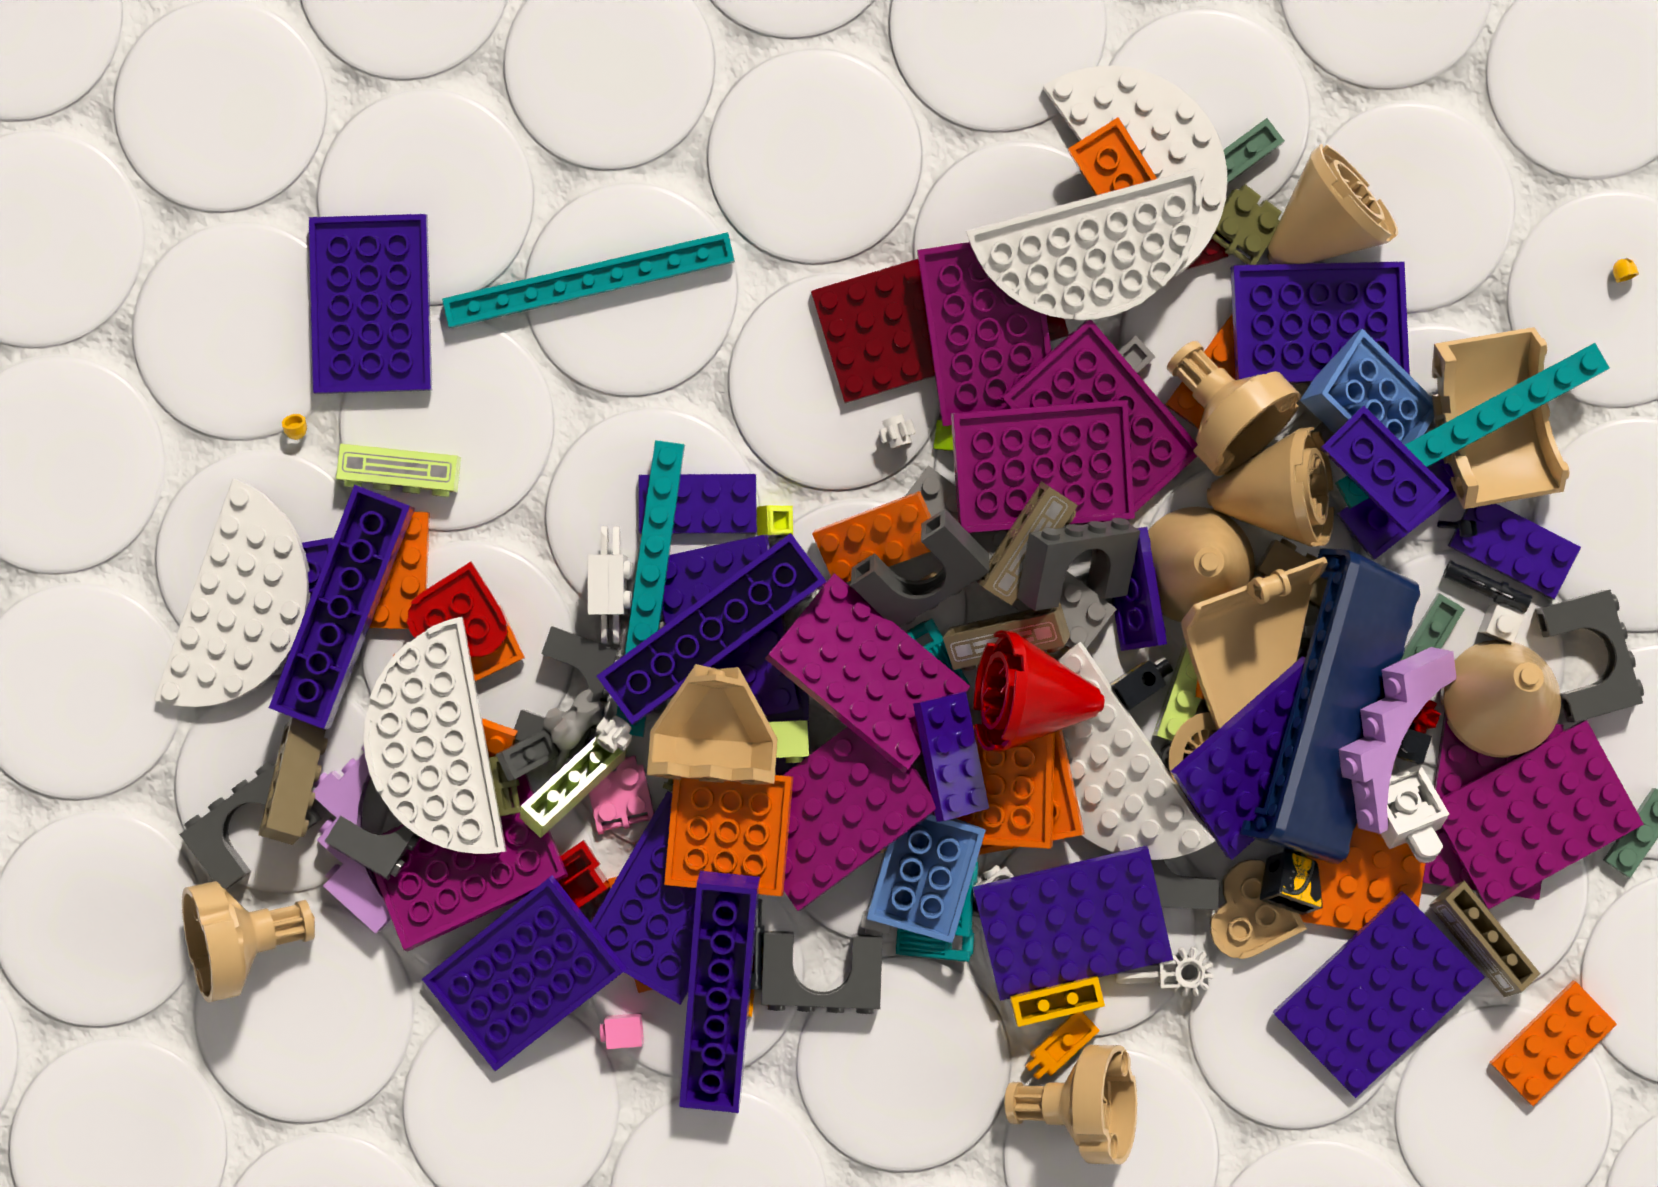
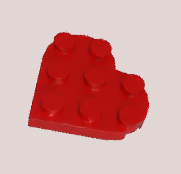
[407,562,508,657]

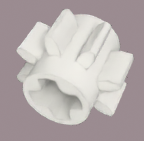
[879,414,916,449]
[596,716,632,753]

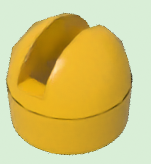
[1613,258,1639,283]
[282,414,307,440]

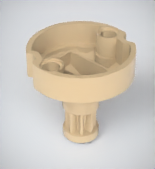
[1167,341,1301,476]
[182,881,315,1003]
[1004,1045,1137,1165]

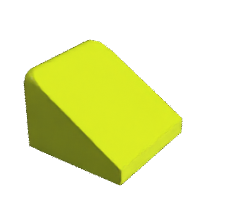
[757,505,793,536]

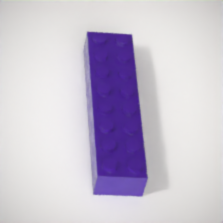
[268,485,415,729]
[597,533,827,725]
[679,871,760,1113]

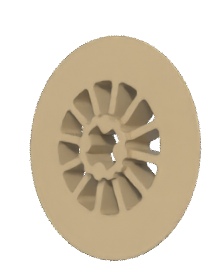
[1169,712,1217,791]

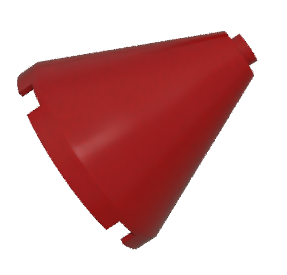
[973,630,1105,752]

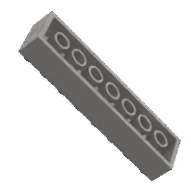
[904,465,1117,650]

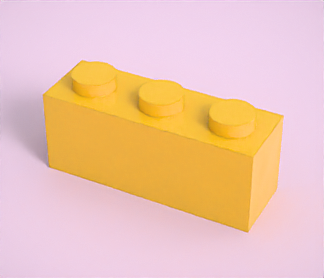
[1010,976,1105,1027]

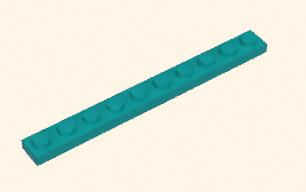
[442,232,735,328]
[1335,343,1610,509]
[616,440,685,737]

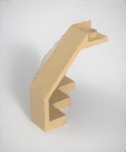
[647,664,778,785]

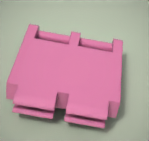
[589,756,654,835]

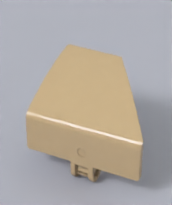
[1181,557,1328,730]

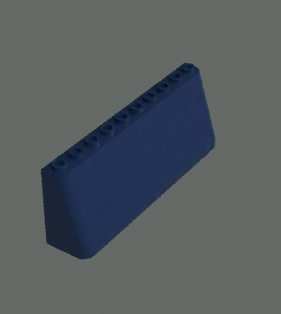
[1240,549,1420,864]

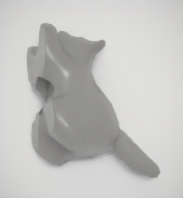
[543,689,605,771]

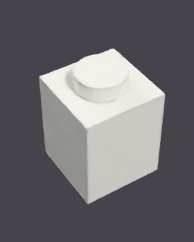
[1478,605,1524,643]

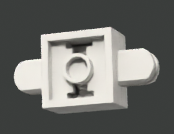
[588,526,633,644]
[1381,762,1449,863]

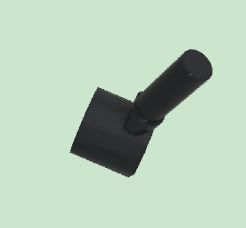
[1437,519,1478,537]

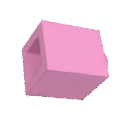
[600,1013,644,1049]

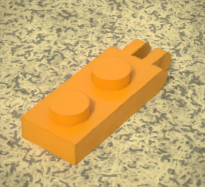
[1025,1012,1100,1080]

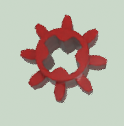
[1409,700,1441,734]

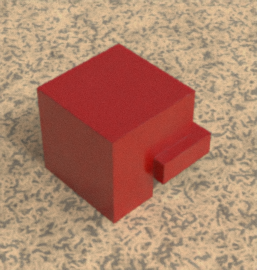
[558,840,610,908]

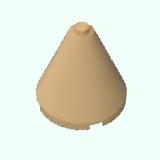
[1267,144,1398,264]
[1207,427,1334,547]
[1148,507,1255,622]
[1441,640,1561,758]

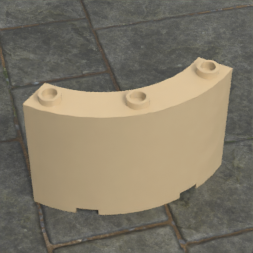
[1432,327,1570,509]

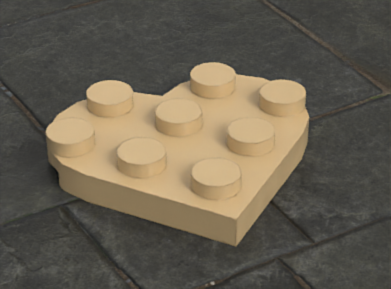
[1210,859,1307,959]

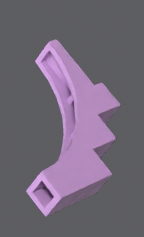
[1338,647,1456,834]
[313,745,391,934]

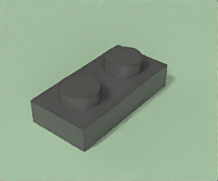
[496,729,559,781]

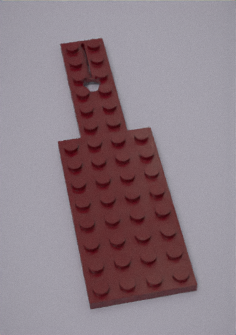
[811,231,1229,404]

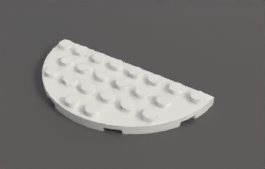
[1043,66,1227,277]
[966,168,1202,320]
[154,479,310,707]
[364,617,507,854]
[1058,642,1215,860]

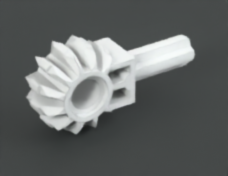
[1115,947,1214,997]

